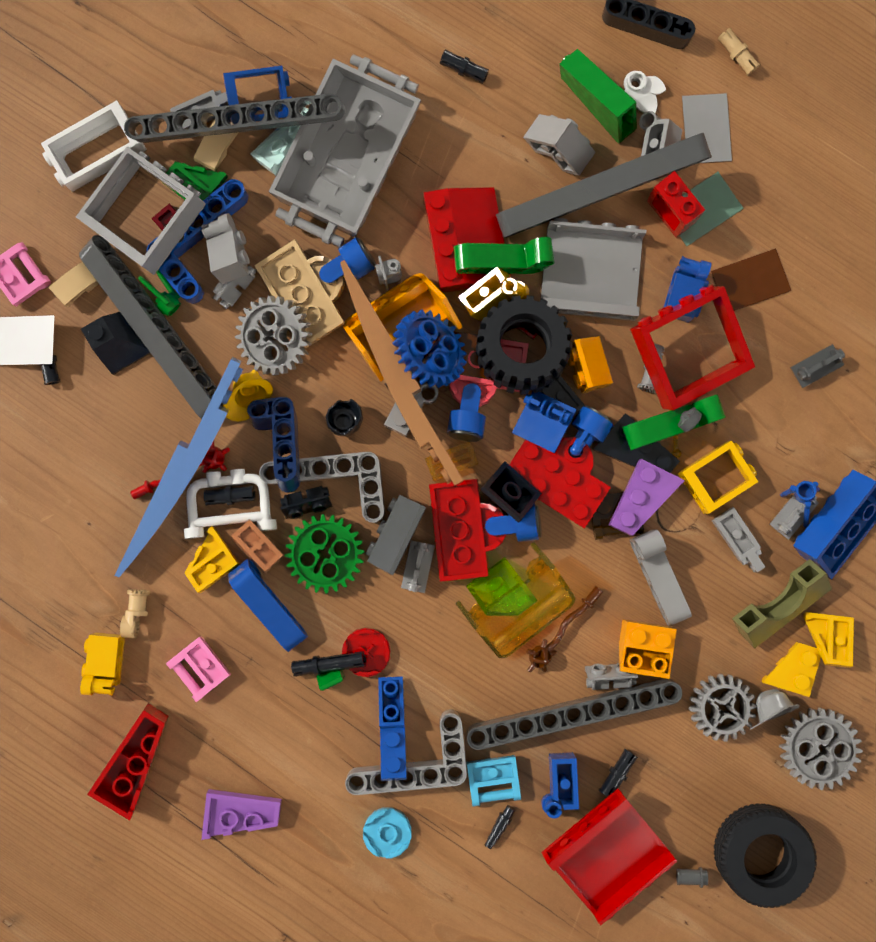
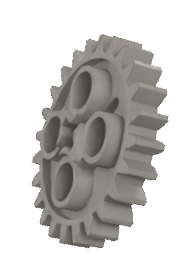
[235,296,312,375]
[779,707,863,790]

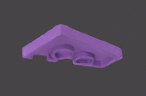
[609,459,685,536]
[201,789,282,840]

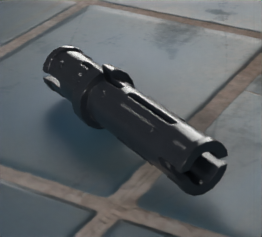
[291,651,367,677]

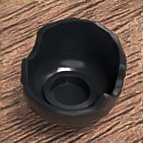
[325,399,363,436]

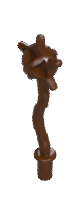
[526,586,603,673]

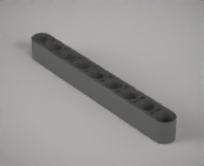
[124,94,345,143]
[496,133,712,238]
[79,235,223,419]
[466,679,682,750]

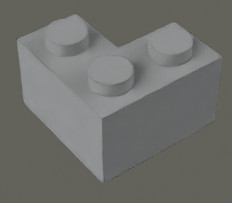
[523,114,595,175]

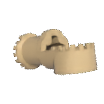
[120,589,150,638]

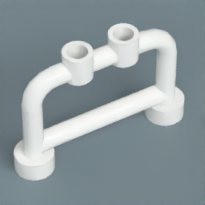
[184,469,277,539]

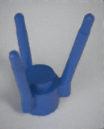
[780,481,820,528]

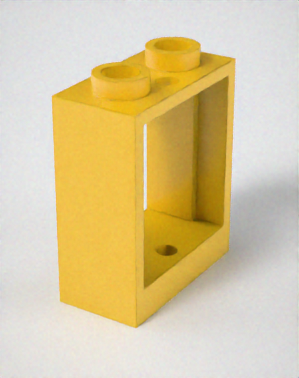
[677,441,758,514]

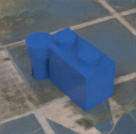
[664,256,711,323]
[541,752,579,819]

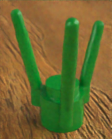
[138,269,181,317]

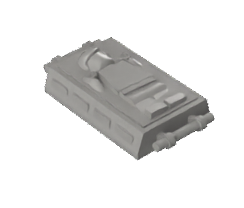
[269,54,421,247]

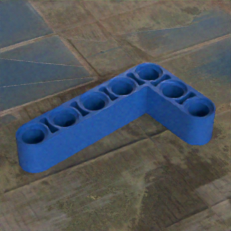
[147,179,248,304]

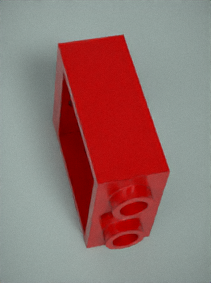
[647,171,705,238]

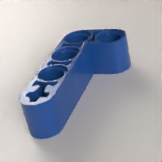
[228,558,308,652]

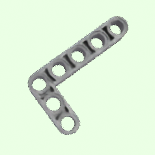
[259,452,385,523]
[345,709,467,795]

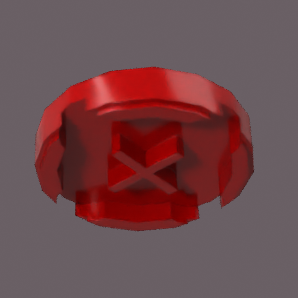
[342,627,391,677]

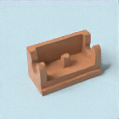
[231,519,283,575]

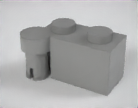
[201,213,250,285]

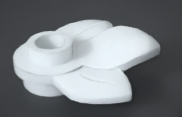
[624,71,666,113]

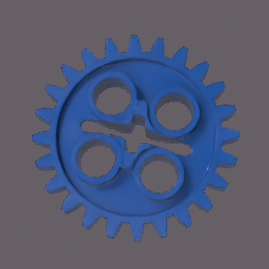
[392,309,467,388]

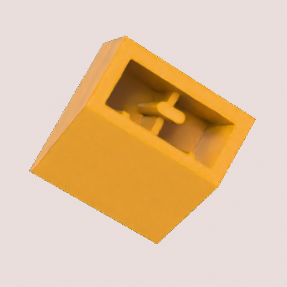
[568,336,613,394]
[619,619,677,679]

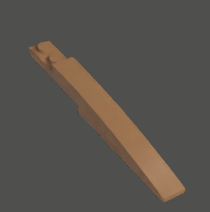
[340,260,463,486]

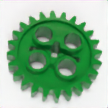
[285,514,365,594]

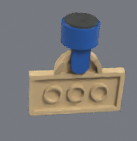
[254,237,376,348]

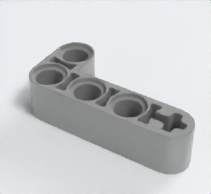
[630,530,692,627]

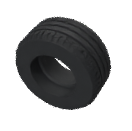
[714,803,817,908]

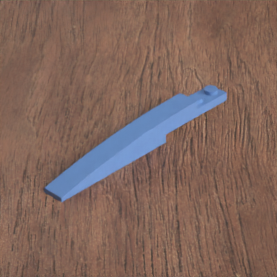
[114,357,243,577]

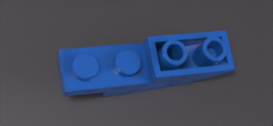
[378,676,407,781]

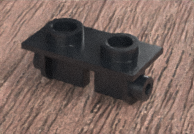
[280,485,333,519]

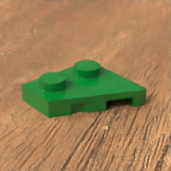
[161,161,228,201]

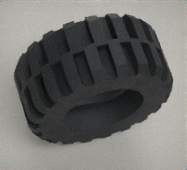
[476,295,573,395]

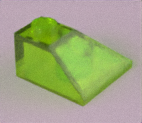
[466,557,537,616]

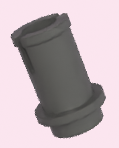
[676,867,708,888]

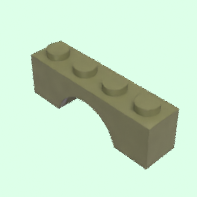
[732,559,832,649]

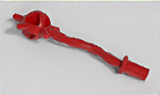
[130,441,230,500]

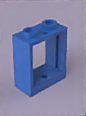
[223,66,292,125]

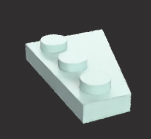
[250,107,308,176]

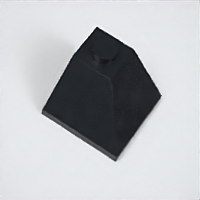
[81,312,150,375]
[480,461,542,523]

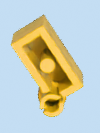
[459,267,529,321]
[80,633,125,696]

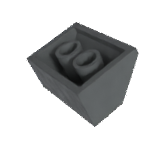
[366,495,426,575]

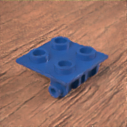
[512,391,577,454]

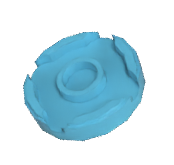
[363,807,412,859]

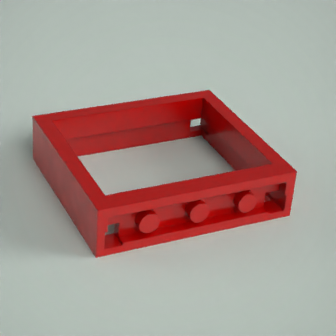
[630,284,755,410]

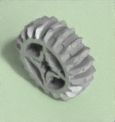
[689,674,757,742]

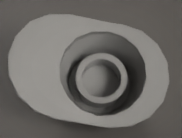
[750,689,800,730]

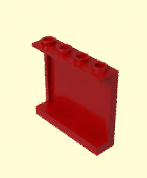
[541,789,677,926]

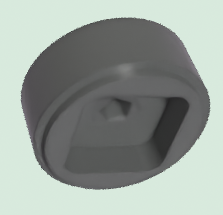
[678,407,702,432]

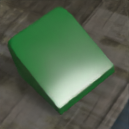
[316,670,345,691]

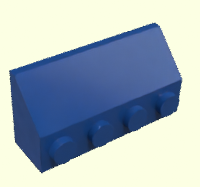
[793,470,876,580]

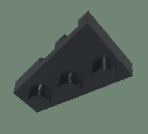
[592,413,680,473]

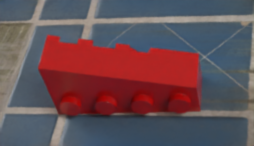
[87,703,169,821]

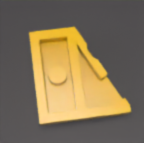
[185,526,240,594]
[803,612,854,668]
[762,642,821,697]

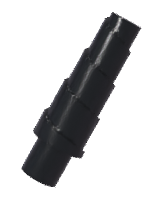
[484,805,516,849]

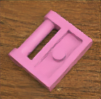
[0,242,51,307]
[166,636,231,702]

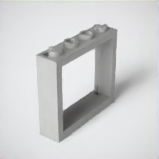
[76,147,206,275]

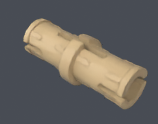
[718,28,760,76]

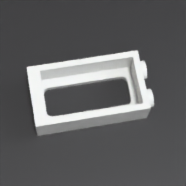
[41,101,147,192]

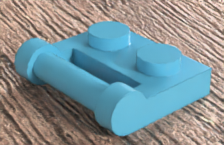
[466,755,521,807]

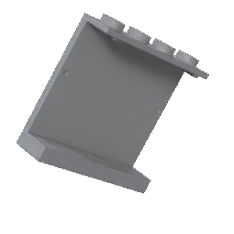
[541,218,647,321]

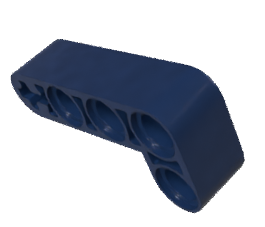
[247,397,300,493]

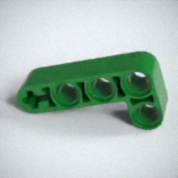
[453,237,555,274]
[622,394,726,450]

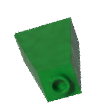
[559,49,637,144]

